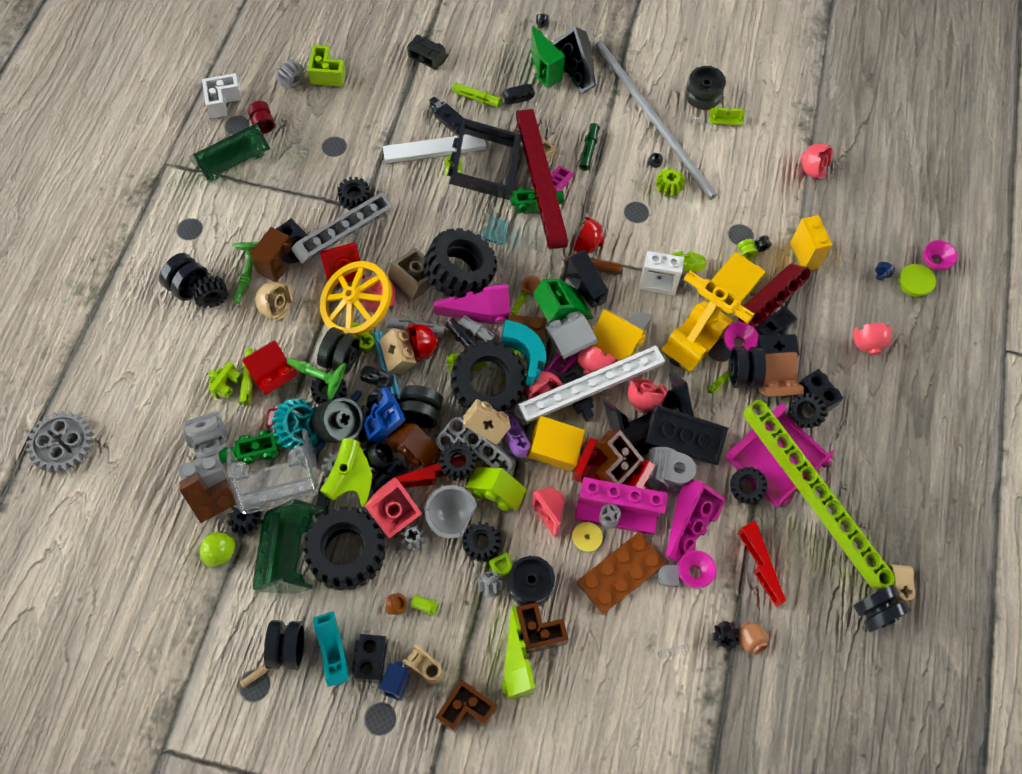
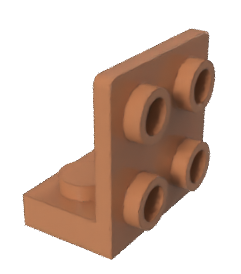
[758,352,804,397]

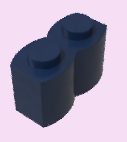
[379,661,411,701]

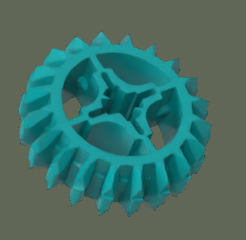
[271,398,320,452]

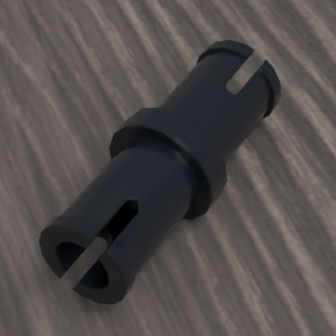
[445,318,476,348]

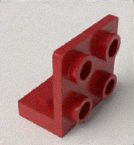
[242,340,299,395]
[573,437,608,483]

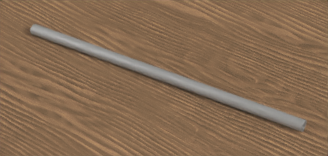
[595,41,717,200]

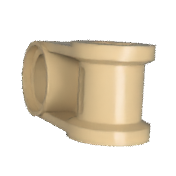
[888,564,916,604]
[402,644,443,684]

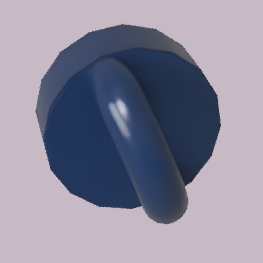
[875,262,895,280]

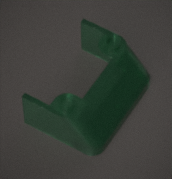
[189,123,270,183]
[252,499,324,594]

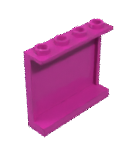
[725,403,835,508]

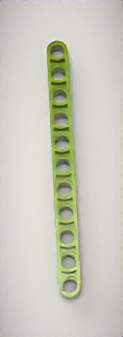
[744,400,895,590]

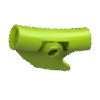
[320,438,372,508]

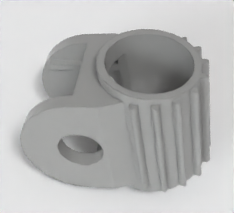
[183,411,228,457]
[646,447,696,492]

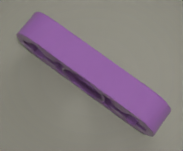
[503,411,531,457]

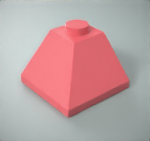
[532,486,564,538]

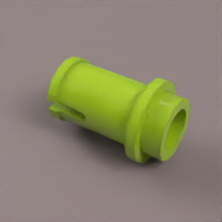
[411,595,439,616]

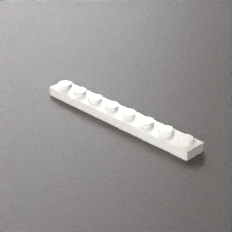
[518,346,665,423]

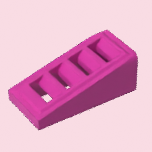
[551,166,574,191]
[544,353,578,378]

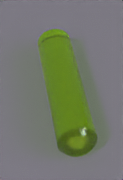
[511,291,527,315]
[707,372,730,393]

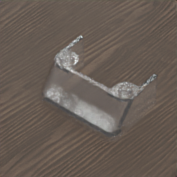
[227,429,319,514]

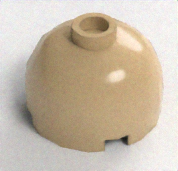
[256,282,293,320]

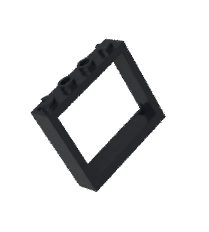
[447,118,522,200]

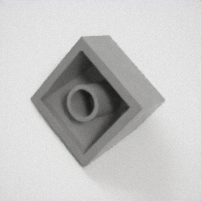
[545,311,598,359]
[178,453,230,488]

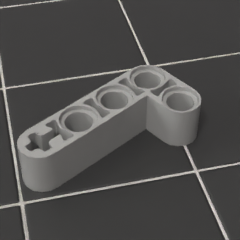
[436,416,515,473]

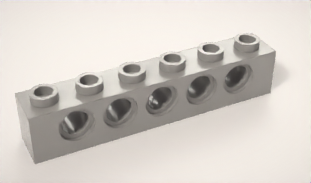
[291,191,393,264]

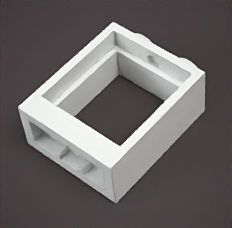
[639,251,684,296]

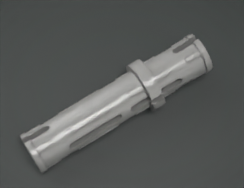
[388,316,445,338]

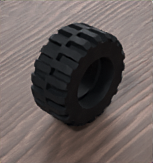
[423,228,497,298]
[450,340,526,412]
[303,506,385,591]

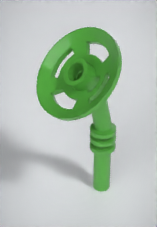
[232,242,258,304]
[287,358,346,400]

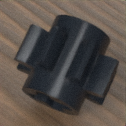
[713,621,740,648]

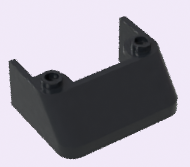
[603,371,694,456]

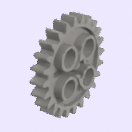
[26,411,95,474]

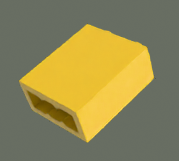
[790,215,833,270]
[711,252,766,305]
[592,309,647,361]
[527,416,586,471]

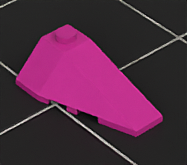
[434,284,510,325]
[666,479,727,563]

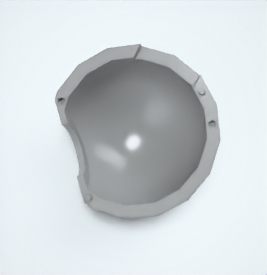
[425,485,477,538]

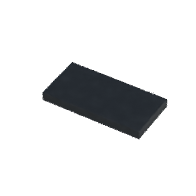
[643,405,729,465]

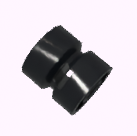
[363,441,394,476]

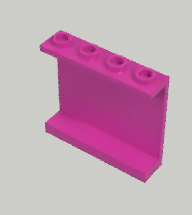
[574,477,668,535]

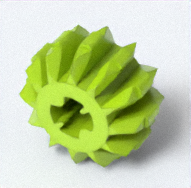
[655,167,685,197]

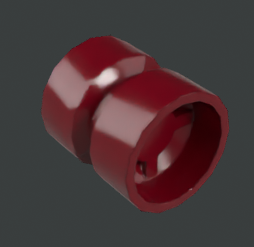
[247,101,275,134]

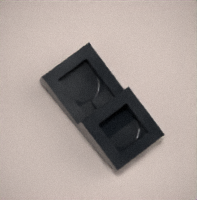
[756,306,797,335]

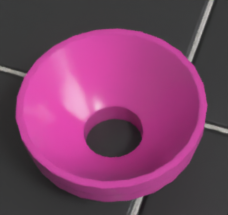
[923,240,958,271]
[724,322,759,351]
[678,550,716,589]

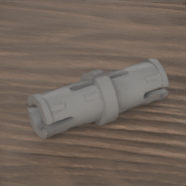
[459,315,497,342]

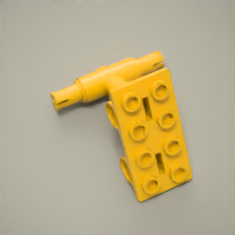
[661,270,755,372]

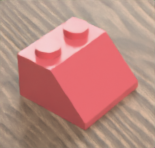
[365,477,422,539]

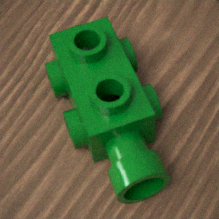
[510,188,564,214]
[219,430,282,465]

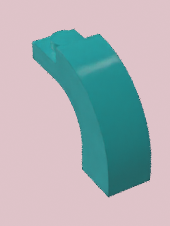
[501,320,546,386]
[313,611,350,687]

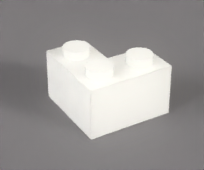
[202,73,242,119]

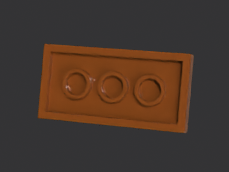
[576,532,666,615]

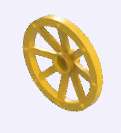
[320,261,392,336]

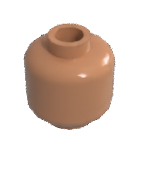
[737,622,769,655]

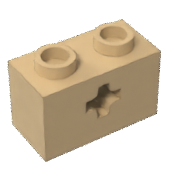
[379,328,417,375]
[463,399,511,445]

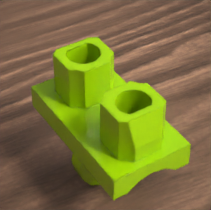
[208,361,242,399]

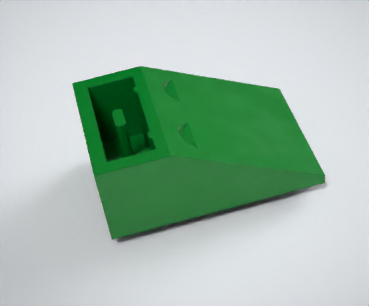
[530,26,565,89]
[533,278,593,323]

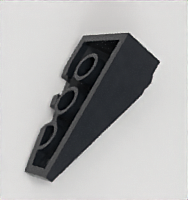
[552,27,596,94]

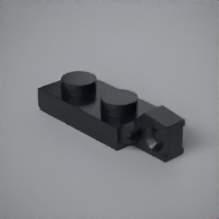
[429,97,464,135]
[559,368,595,422]

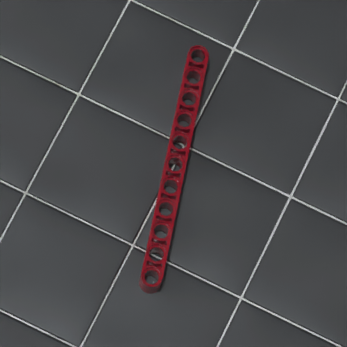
[516,109,568,250]

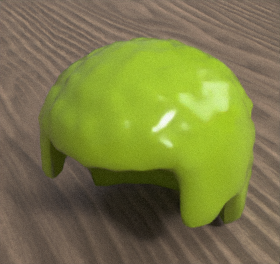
[200,532,235,567]

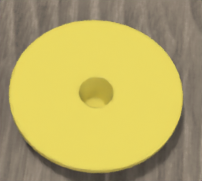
[572,522,603,552]

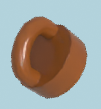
[522,275,541,294]
[385,593,406,615]

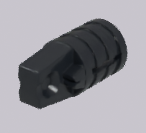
[360,366,394,387]

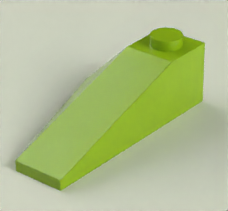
[500,606,535,700]

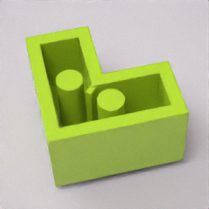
[307,45,346,87]
[466,467,527,511]

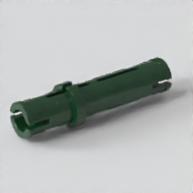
[579,123,600,171]

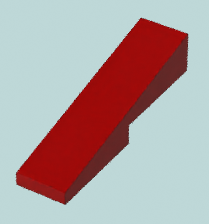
[395,456,466,488]
[737,520,786,608]

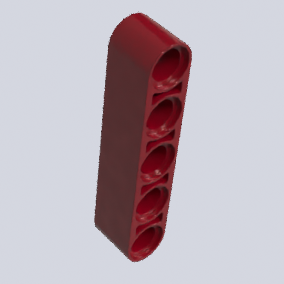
[738,263,810,327]

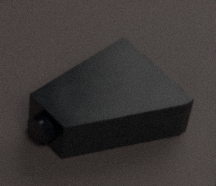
[566,249,609,308]

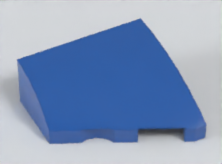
[363,387,406,442]

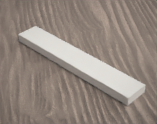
[383,135,486,164]

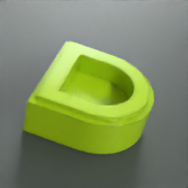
[489,552,513,578]

